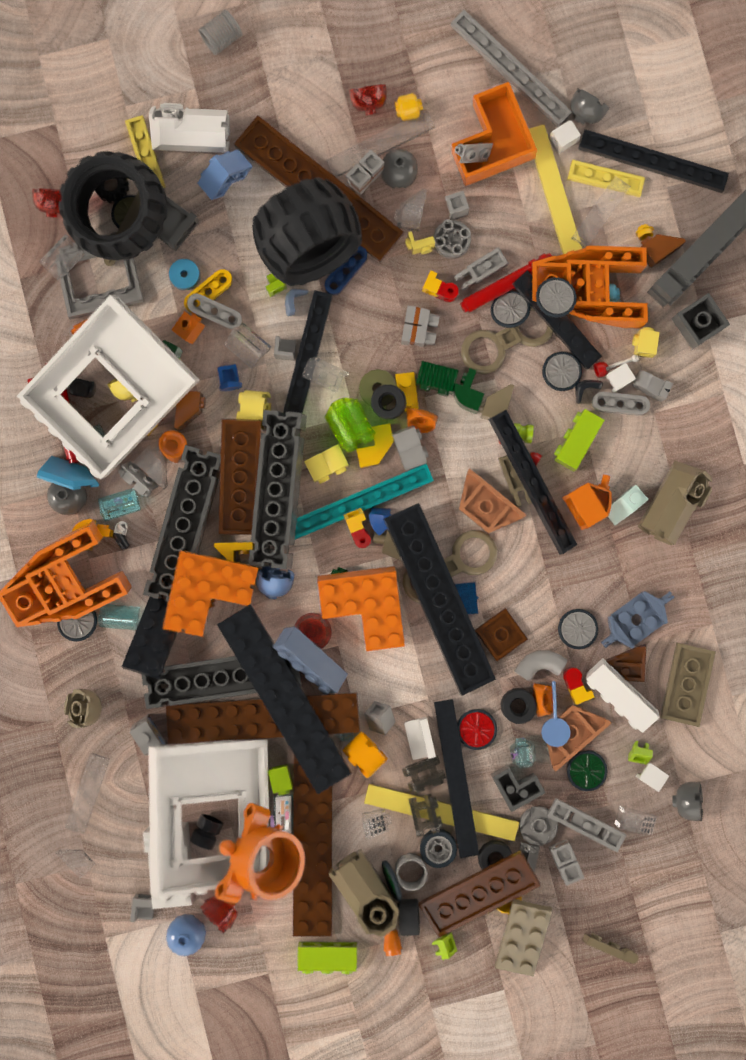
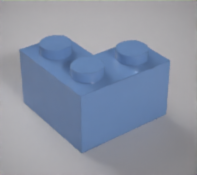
[197,150,253,200]

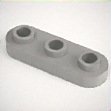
[187,294,242,329]
[592,392,650,416]

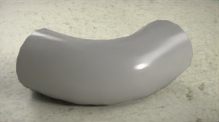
[514,650,567,682]

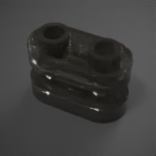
[402,755,446,794]
[409,794,443,837]

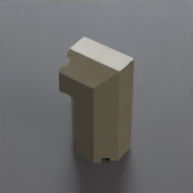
[638,460,712,545]
[328,849,399,937]

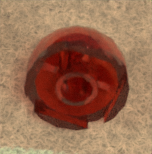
[349,84,387,115]
[32,188,62,218]

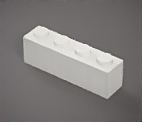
[586,658,660,733]

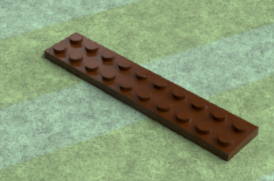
[234,115,404,262]
[166,692,360,744]
[293,739,333,937]

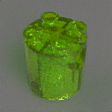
[324,398,376,453]

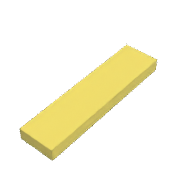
[125,115,166,188]
[567,160,645,197]

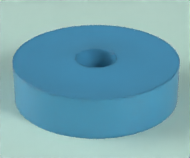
[169,259,200,290]

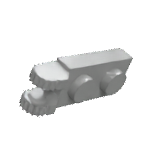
[454,247,509,290]

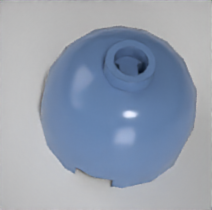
[255,565,294,599]
[166,914,206,956]

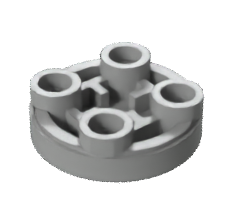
[433,219,471,259]

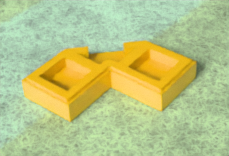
[356,423,394,468]

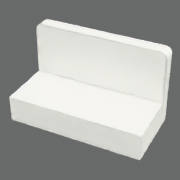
[404,717,436,760]

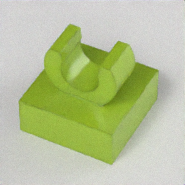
[265,273,287,297]
[628,741,653,765]
[432,932,457,960]

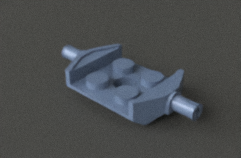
[601,591,675,649]

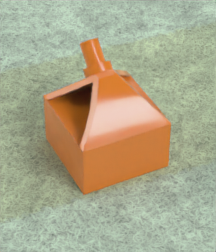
[562,474,612,530]

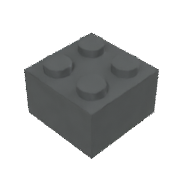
[672,293,730,350]

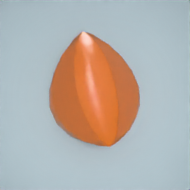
[406,408,438,433]
[158,430,187,463]
[533,683,553,717]

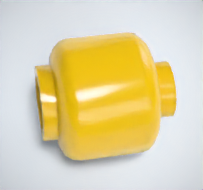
[395,93,423,121]

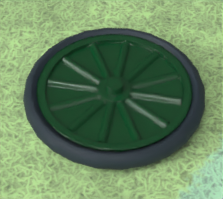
[567,750,608,791]
[382,861,402,901]

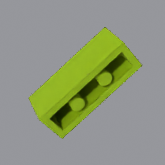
[554,409,605,472]
[298,942,357,974]

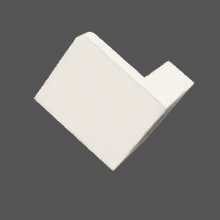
[549,120,581,154]
[607,363,636,393]
[635,763,669,792]

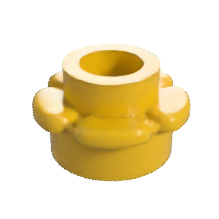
[635,224,654,241]

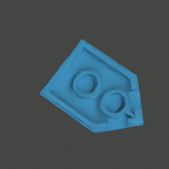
[37,455,99,490]

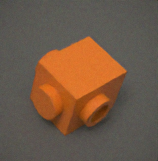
[171,311,205,344]

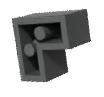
[490,765,546,812]

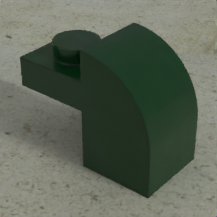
[453,368,484,414]

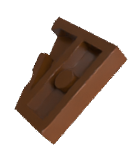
[606,644,646,682]

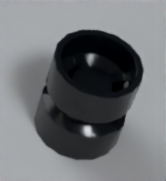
[190,814,224,850]

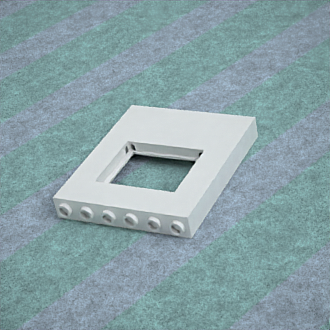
[17,295,200,480]
[149,738,270,900]

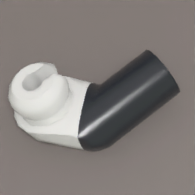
[113,521,130,551]

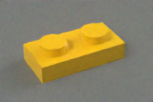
[395,372,419,412]

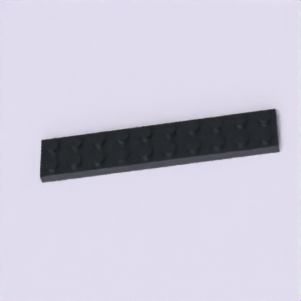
[383,503,496,696]
[217,604,352,794]

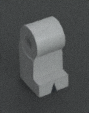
[632,370,674,402]

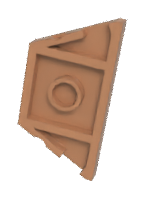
[459,468,526,534]
[546,705,611,772]

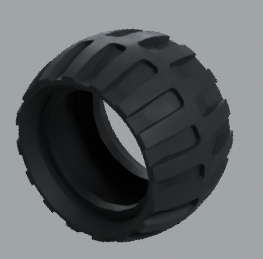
[59,151,168,260]
[252,178,362,286]

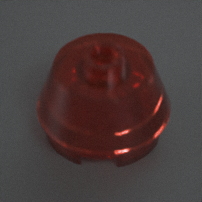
[294,613,332,649]
[199,895,238,934]

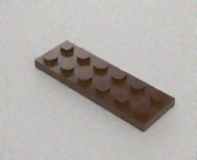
[219,418,261,535]
[418,850,541,938]

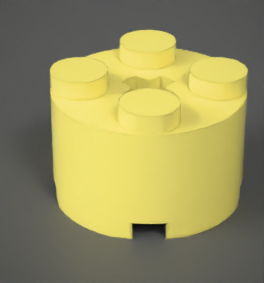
[236,390,271,431]

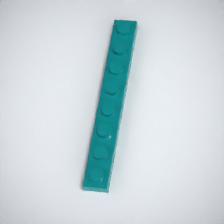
[295,463,434,540]

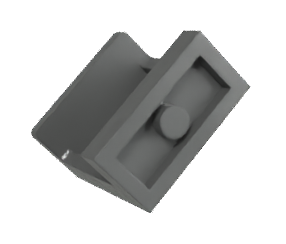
[157,196,199,251]

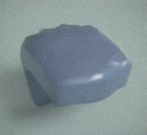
[285,289,309,317]

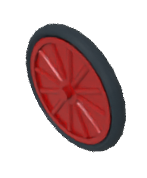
[457,709,497,750]

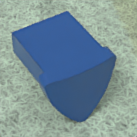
[217,364,242,392]
[369,507,392,535]

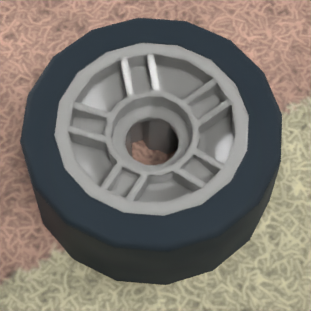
[420,828,457,868]

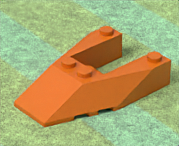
[532,245,648,329]
[0,521,132,627]

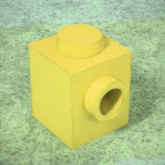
[632,327,660,358]

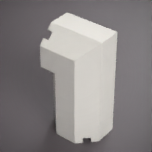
[149,103,230,153]

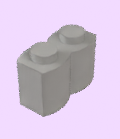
[391,425,429,471]

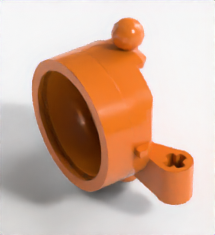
[215,803,305,904]

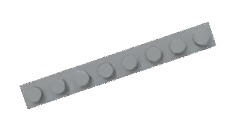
[451,10,572,127]

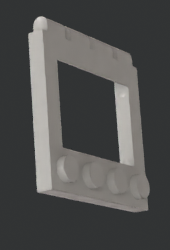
[54,232,144,319]

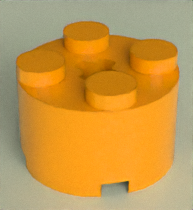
[342,731,388,779]

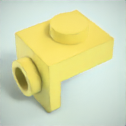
[405,231,435,255]

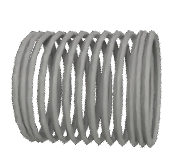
[198,9,242,55]
[395,853,428,891]

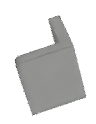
[445,191,469,220]
[274,336,296,361]
[364,701,395,735]
[130,894,154,922]

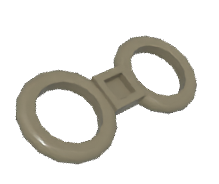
[461,307,554,374]
[403,530,497,604]

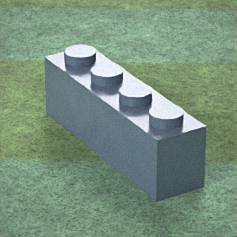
[273,627,348,694]

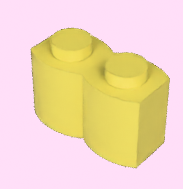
[304,444,349,484]

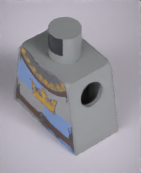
[130,714,169,755]

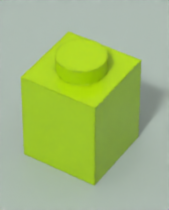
[268,764,293,795]

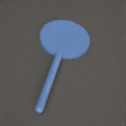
[541,681,571,747]

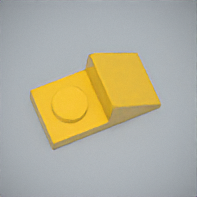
[214,542,255,562]

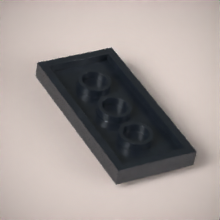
[122,597,178,679]

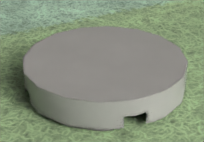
[519,806,558,846]

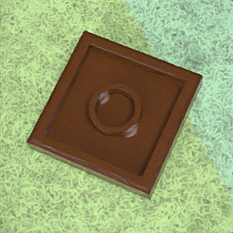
[475,608,528,661]

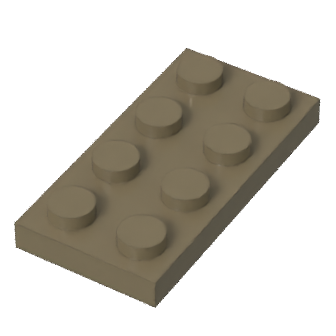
[660,642,716,727]
[495,899,552,977]

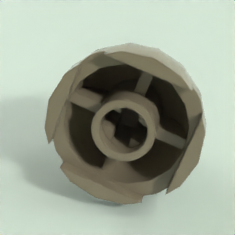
[64,689,102,728]

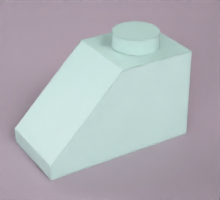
[608,485,649,525]

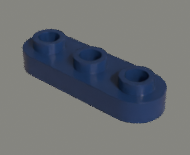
[325,246,367,296]

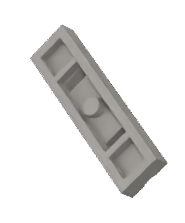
[547,797,626,852]

